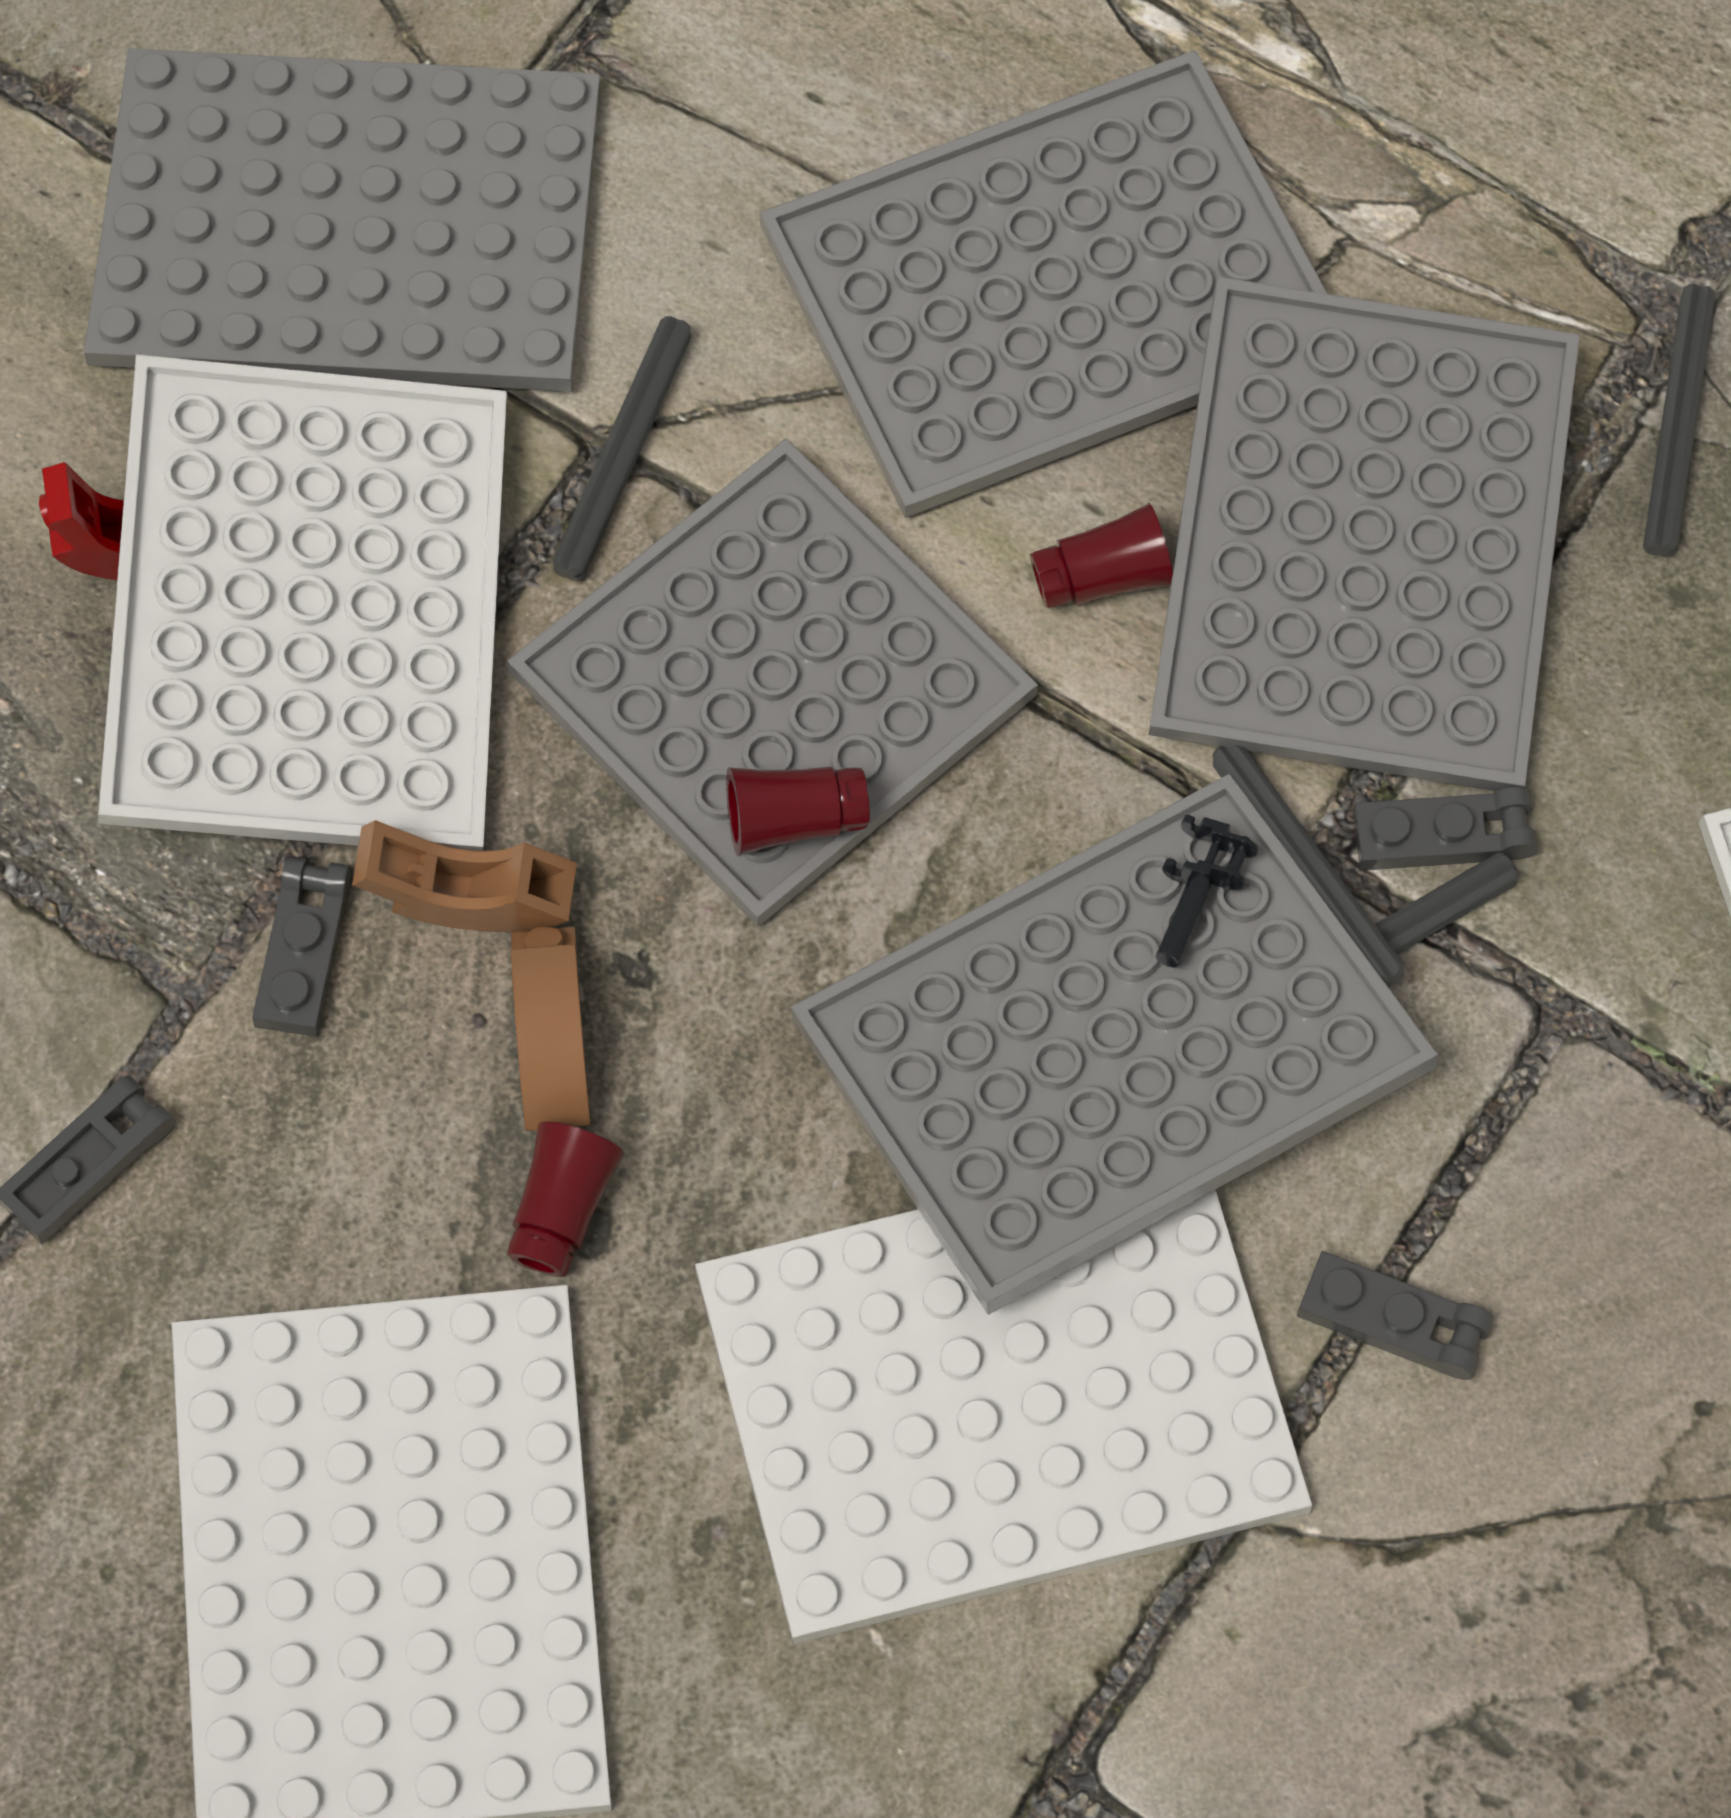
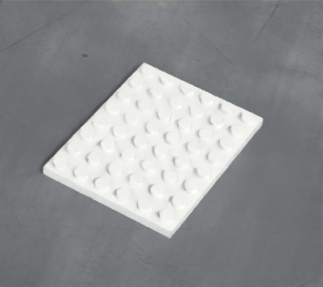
[97,354,507,851]
[695,1190,1312,1644]
[172,1285,612,1818]

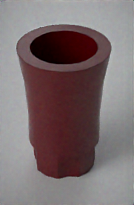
[1030,503,1173,608]
[726,766,870,856]
[507,1121,625,1277]

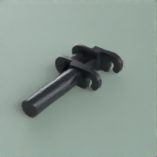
[1155,815,1259,968]

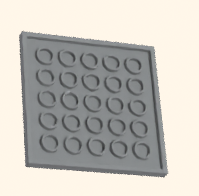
[507,438,1038,927]

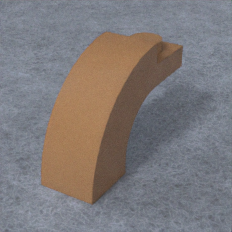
[352,820,577,932]
[511,927,590,1131]

